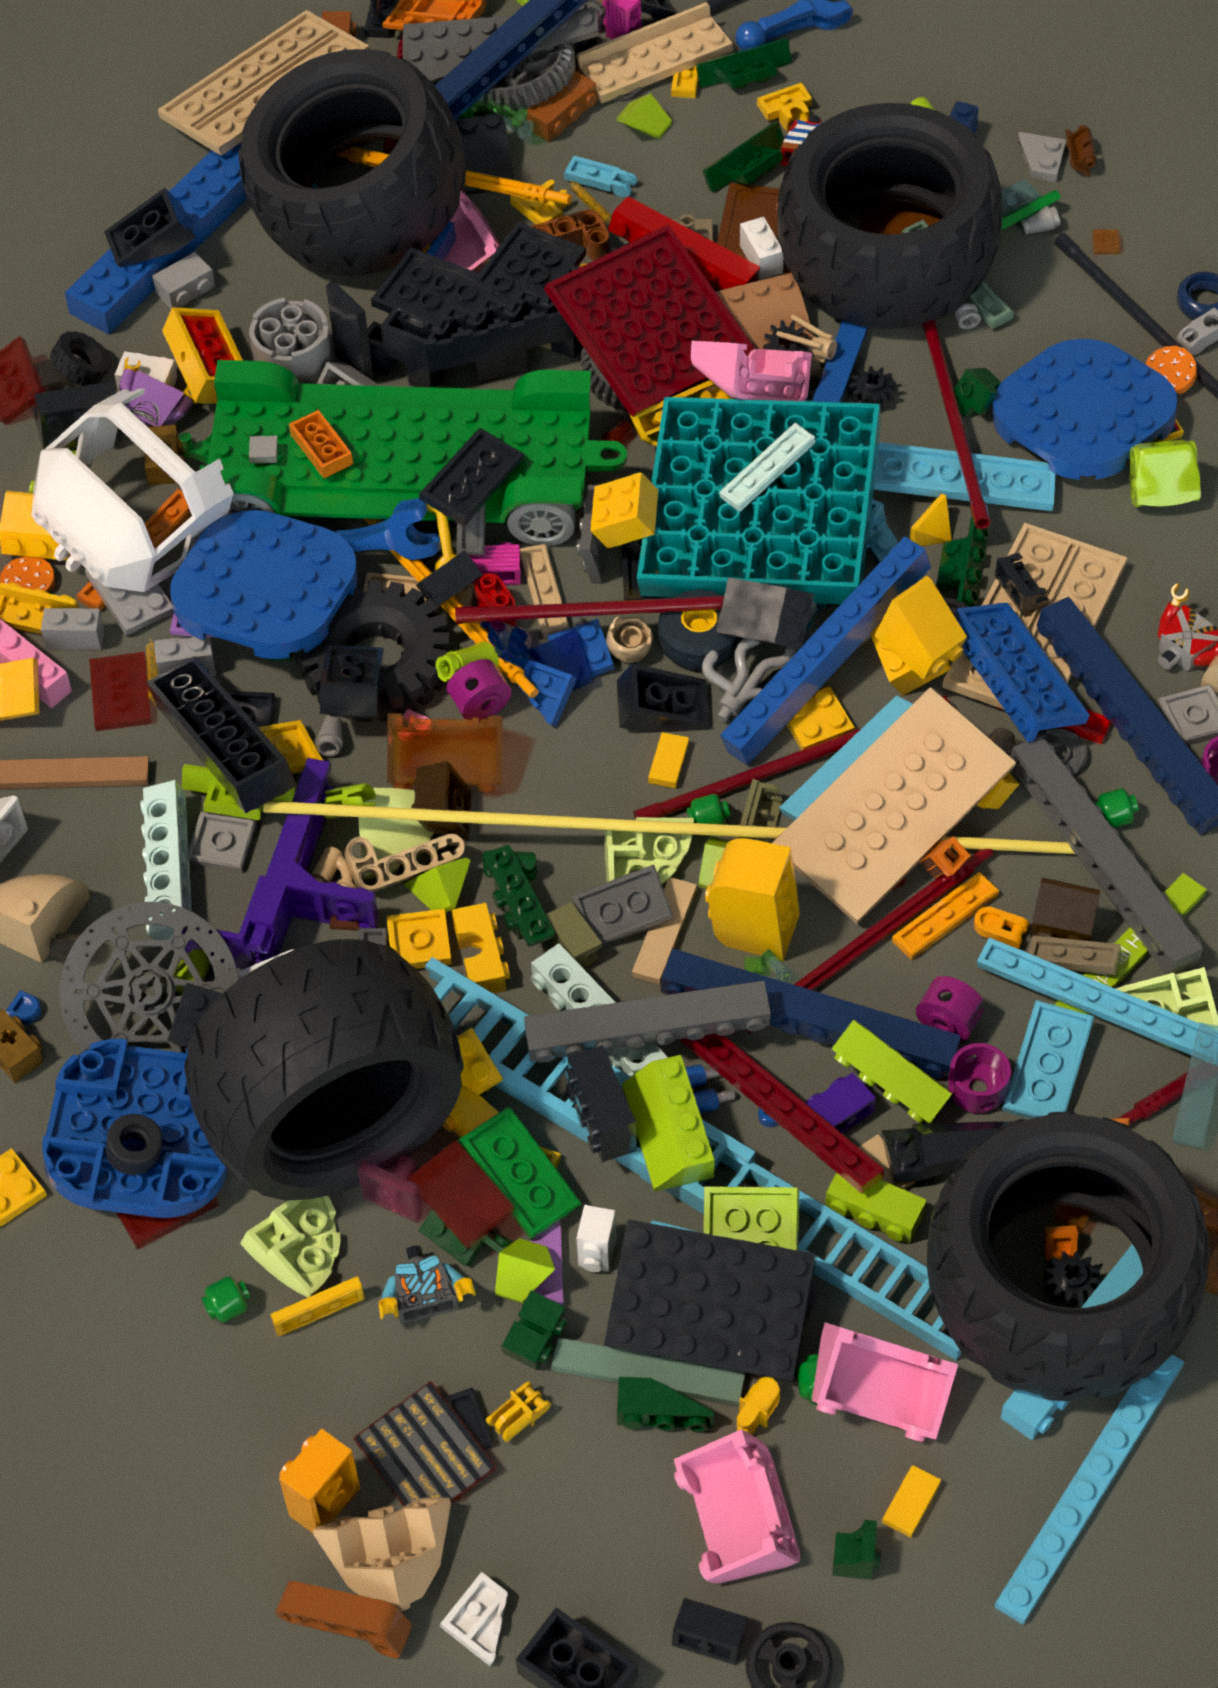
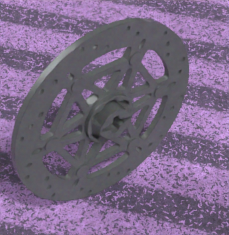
[59,902,239,1053]

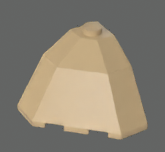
[313,1498,451,1611]

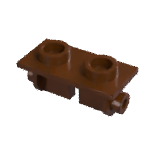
[1065,125,1097,177]

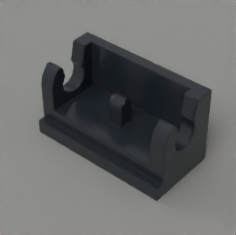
[416,550,482,606]
[995,553,1049,615]
[671,1598,748,1665]

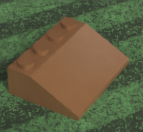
[716,273,814,351]

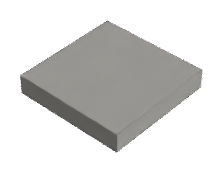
[1157,684,1218,746]
[188,812,257,873]

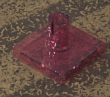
[358,1156,423,1223]

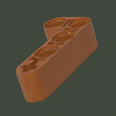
[530,209,610,261]
[275,1581,413,1659]

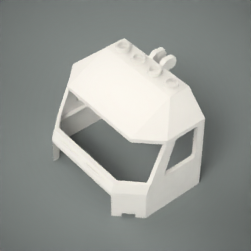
[31,389,233,592]

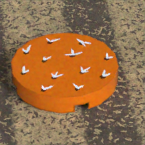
[1145,346,1197,395]
[0,556,55,592]

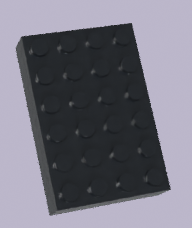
[604,1219,817,1383]

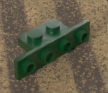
[696,38,792,89]
[703,122,785,192]
[936,516,989,607]
[483,845,555,947]
[412,1181,513,1266]

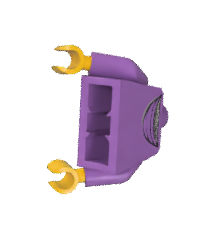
[119,357,195,427]

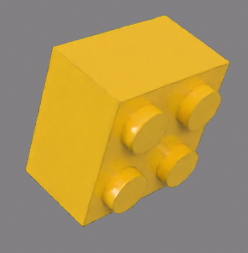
[590,472,658,548]

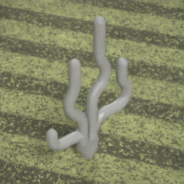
[702,602,817,722]

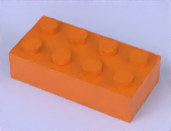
[289,410,353,478]

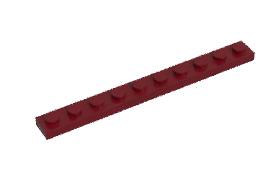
[678,1033,884,1194]

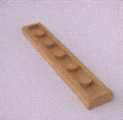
[0,756,150,789]

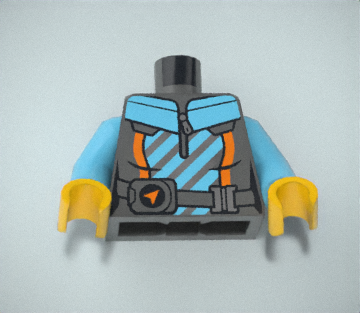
[378,1245,476,1325]

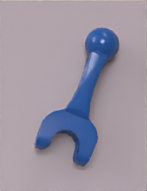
[735,0,854,50]
[335,498,441,560]

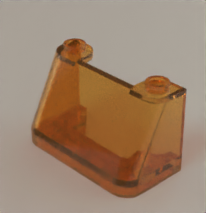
[386,713,502,792]

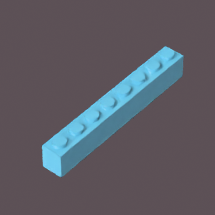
[1001,1244,1143,1440]

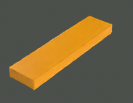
[892,872,999,960]

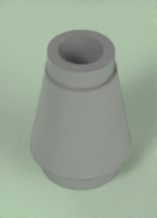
[1021,206,1060,235]
[315,715,343,757]

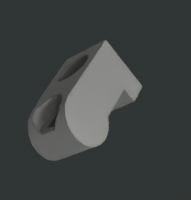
[1177,307,1218,356]

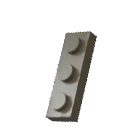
[1028,936,1122,975]

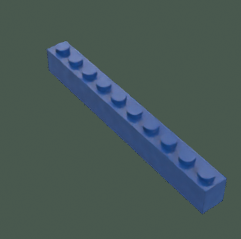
[720,536,931,766]

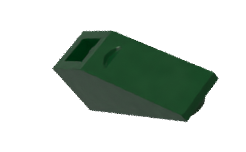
[617,1377,714,1432]

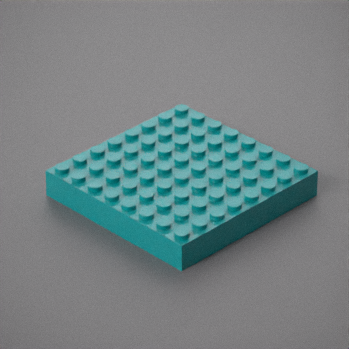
[637,397,881,604]

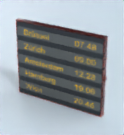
[353,1381,498,1507]

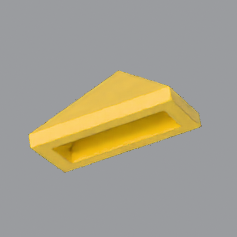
[910,493,952,546]

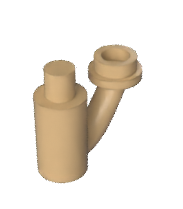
[311,847,357,889]

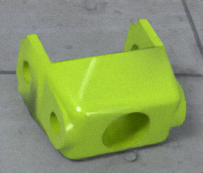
[1129,440,1201,507]

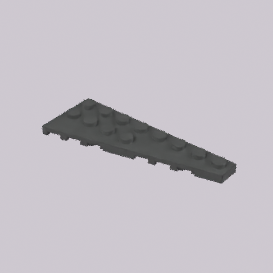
[403,9,599,83]

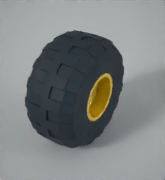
[658,589,740,670]

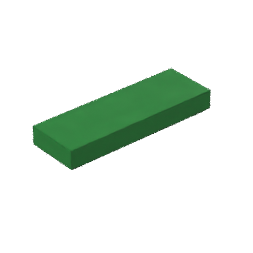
[1002,190,1061,230]

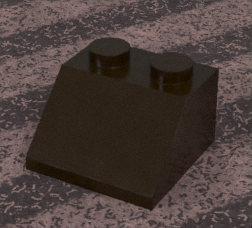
[411,761,472,840]
[1030,877,1101,941]

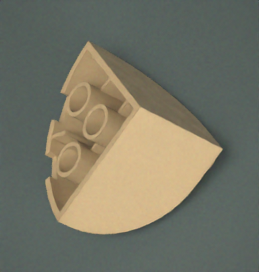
[0,874,91,963]

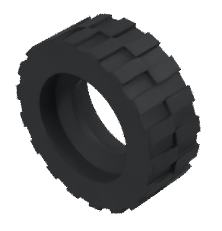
[50,331,111,386]

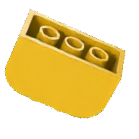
[705,838,800,962]

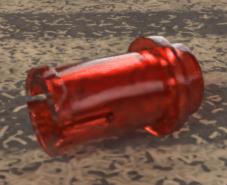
[601,420,633,452]

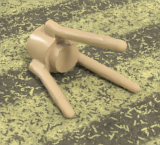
[776,315,837,364]

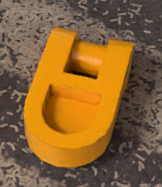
[974,907,1030,949]

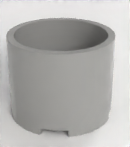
[249,298,333,384]

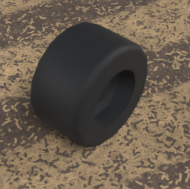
[105,1114,163,1175]

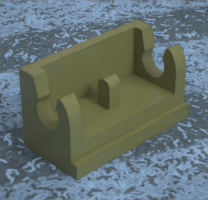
[740,779,783,843]
[546,902,602,968]

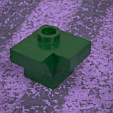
[954,368,1002,417]
[832,1519,881,1580]

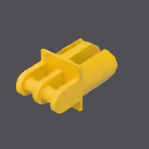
[737,1377,780,1435]
[485,1381,551,1443]

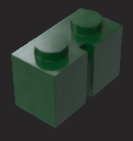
[501,1290,568,1370]

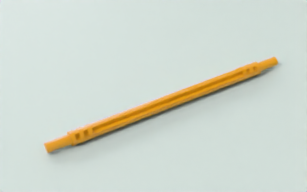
[336,147,572,205]
[363,518,539,698]

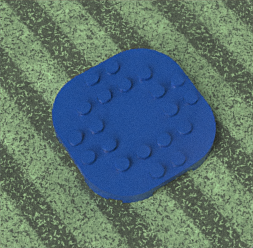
[993,339,1177,480]
[170,510,357,659]
[42,1039,228,1218]

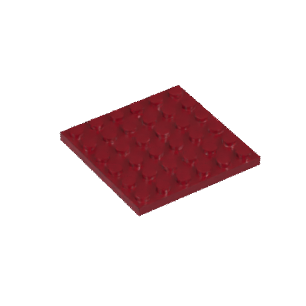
[544,224,755,417]

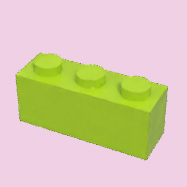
[825,1173,927,1244]

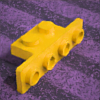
[0,582,79,635]

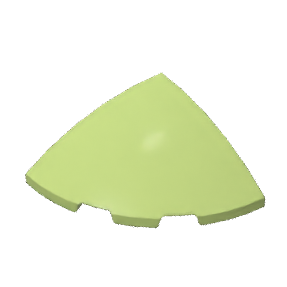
[358,788,434,879]
[604,817,694,885]
[1116,967,1218,1049]
[240,1196,340,1298]

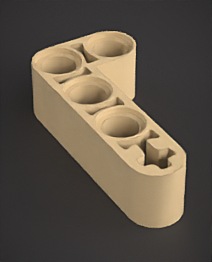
[344,834,465,892]

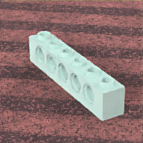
[140,780,192,940]
[531,943,668,1076]

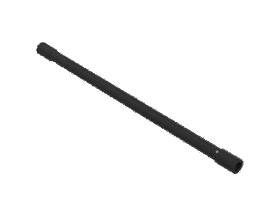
[1054,233,1218,399]

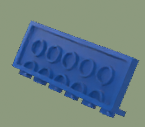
[954,602,1090,742]

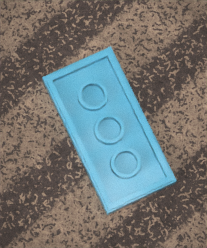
[1003,1000,1094,1119]

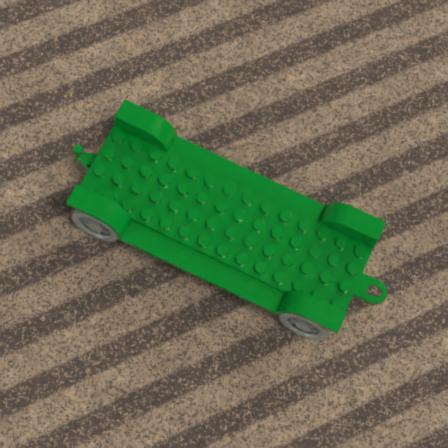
[179,360,627,547]

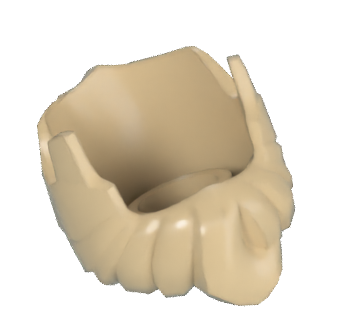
[606,616,653,663]

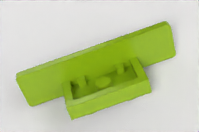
[182,764,296,820]

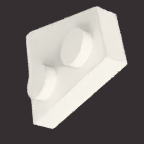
[440,1572,508,1666]

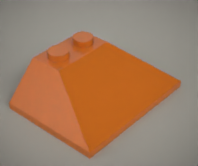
[382,0,486,31]

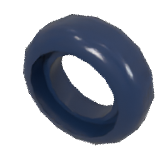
[1176,271,1218,321]

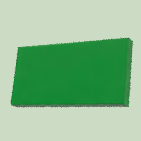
[459,1106,582,1240]

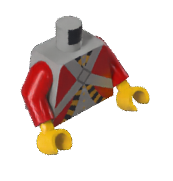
[1157,583,1218,671]

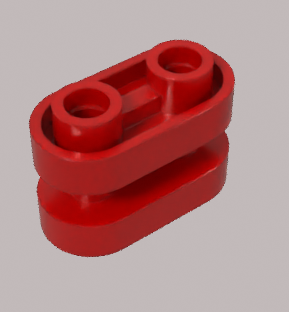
[474,573,517,634]

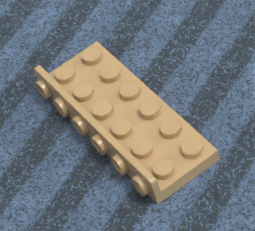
[576,2,733,103]

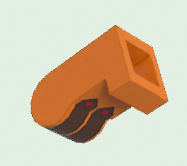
[919,836,971,878]

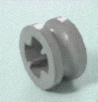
[955,304,981,330]

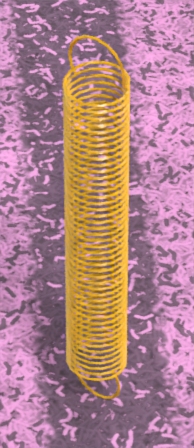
[569,180,612,223]
[146,638,159,706]

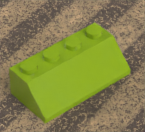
[622,1055,715,1192]

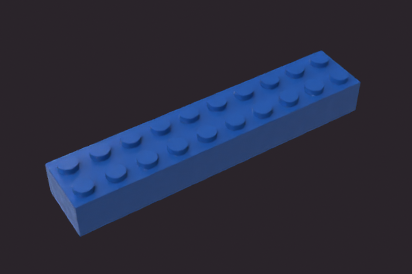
[65,144,247,335]

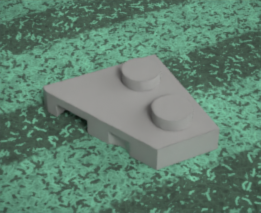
[1017,132,1066,182]

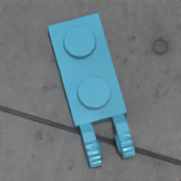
[564,155,638,198]

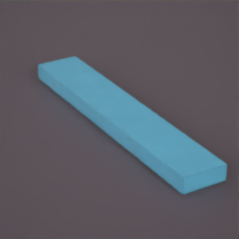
[779,695,913,821]

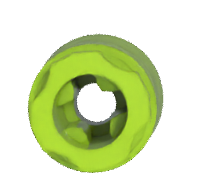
[435,641,499,682]

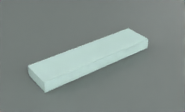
[719,423,816,512]

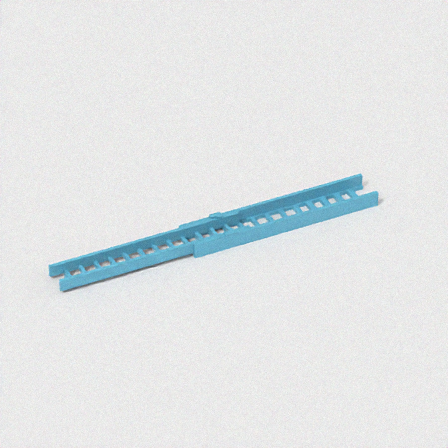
[425,957,961,1361]

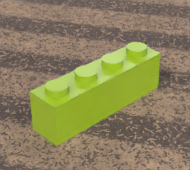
[832,1020,953,1124]

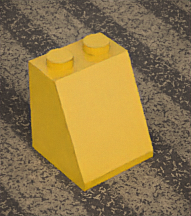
[874,576,967,680]

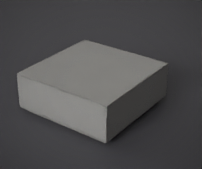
[249,436,278,463]

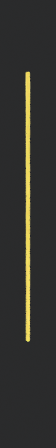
[263,801,1075,854]

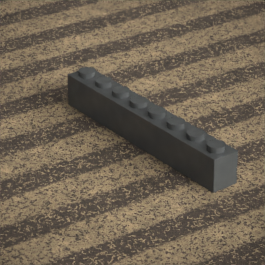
[524,981,771,1063]

